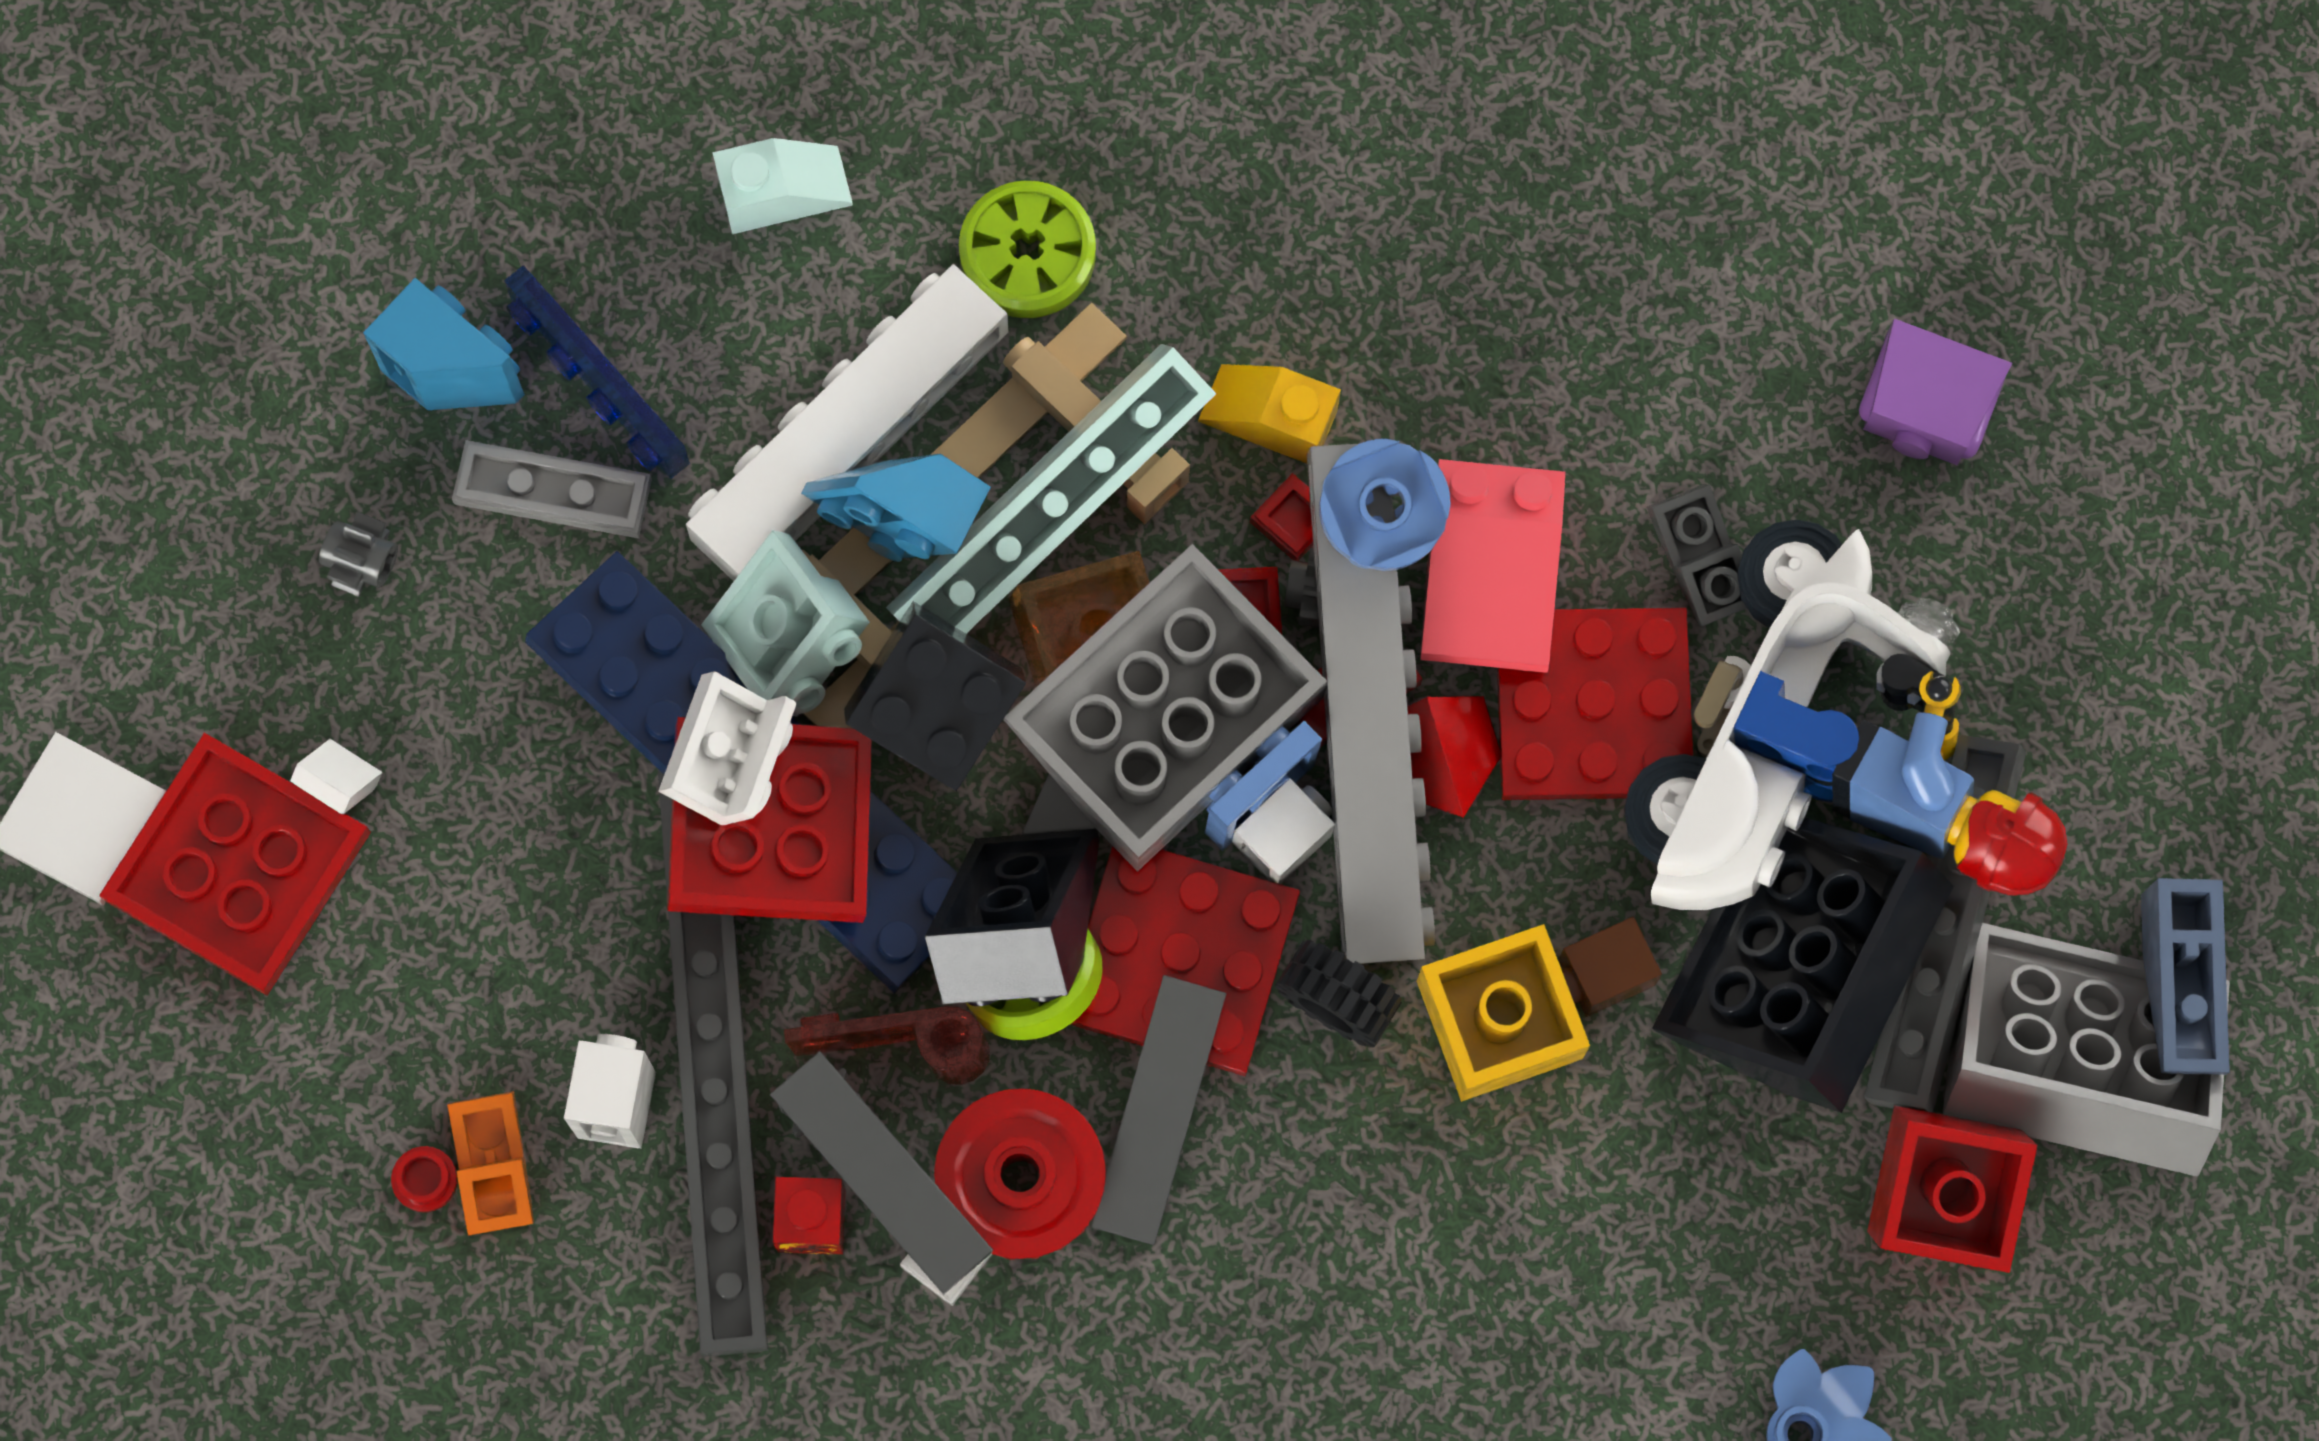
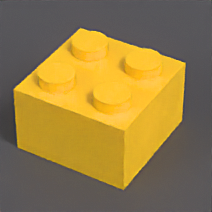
[1417,924,1590,1102]

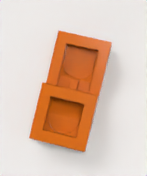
[447,1091,534,1236]

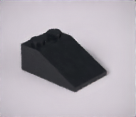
[925,829,1099,1006]

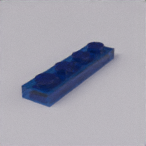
[504,265,690,479]

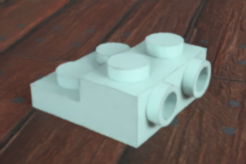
[701,530,870,717]

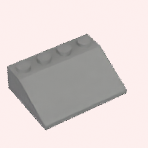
[1004,544,1327,872]
[1943,923,2230,1177]

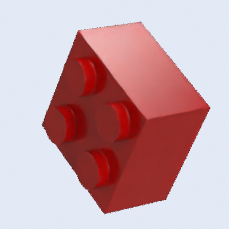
[1867,1105,2038,1273]

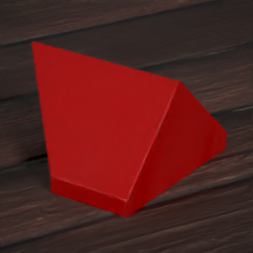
[1407,696,1501,818]

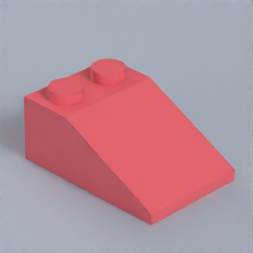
[1420,459,1565,673]

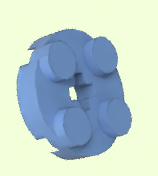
[1319,439,1451,571]

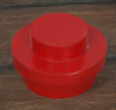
[391,1146,458,1212]

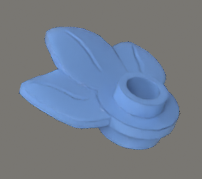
[1766,1349,1892,1441]

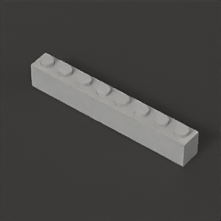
[1307,444,1435,964]

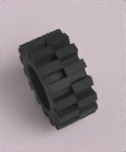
[1275,940,1402,1047]

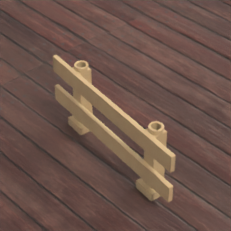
[802,303,1190,728]

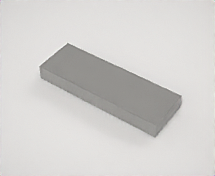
[452,440,652,538]

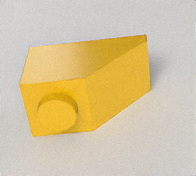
[1198,364,1341,464]

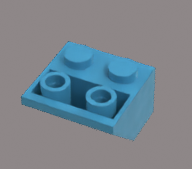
[363,278,525,410]
[801,454,991,562]

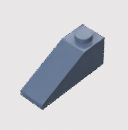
[2141,878,2230,1075]

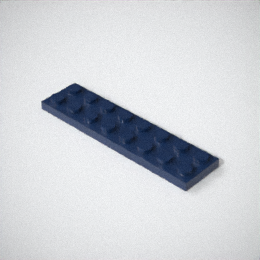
[525,551,957,994]

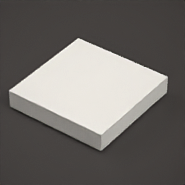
[0,732,166,906]

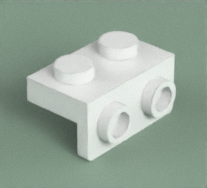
[658,671,796,826]

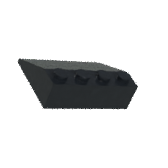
[1652,817,1954,1113]

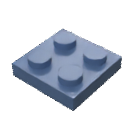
[1205,721,1322,851]

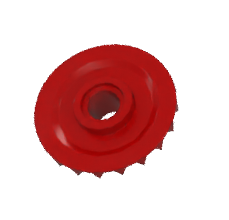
[934,1088,1106,1260]

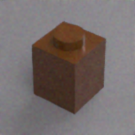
[1558,916,1662,1017]

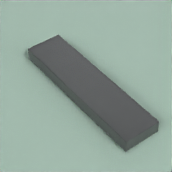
[1091,975,1227,1245]
[770,1051,993,1295]

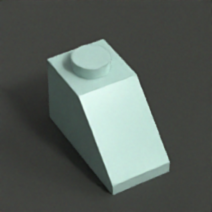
[713,138,853,234]

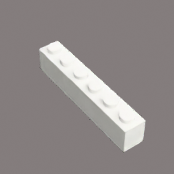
[686,264,1008,581]

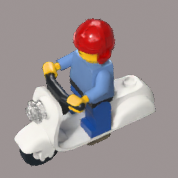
[1624,519,2068,910]

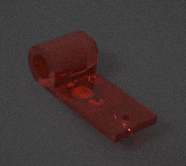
[784,1006,990,1085]

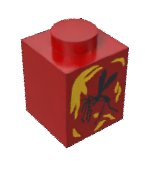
[773,1177,846,1255]

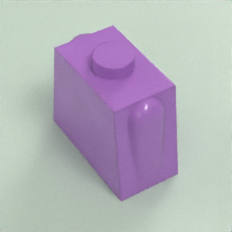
[1859,318,2013,465]

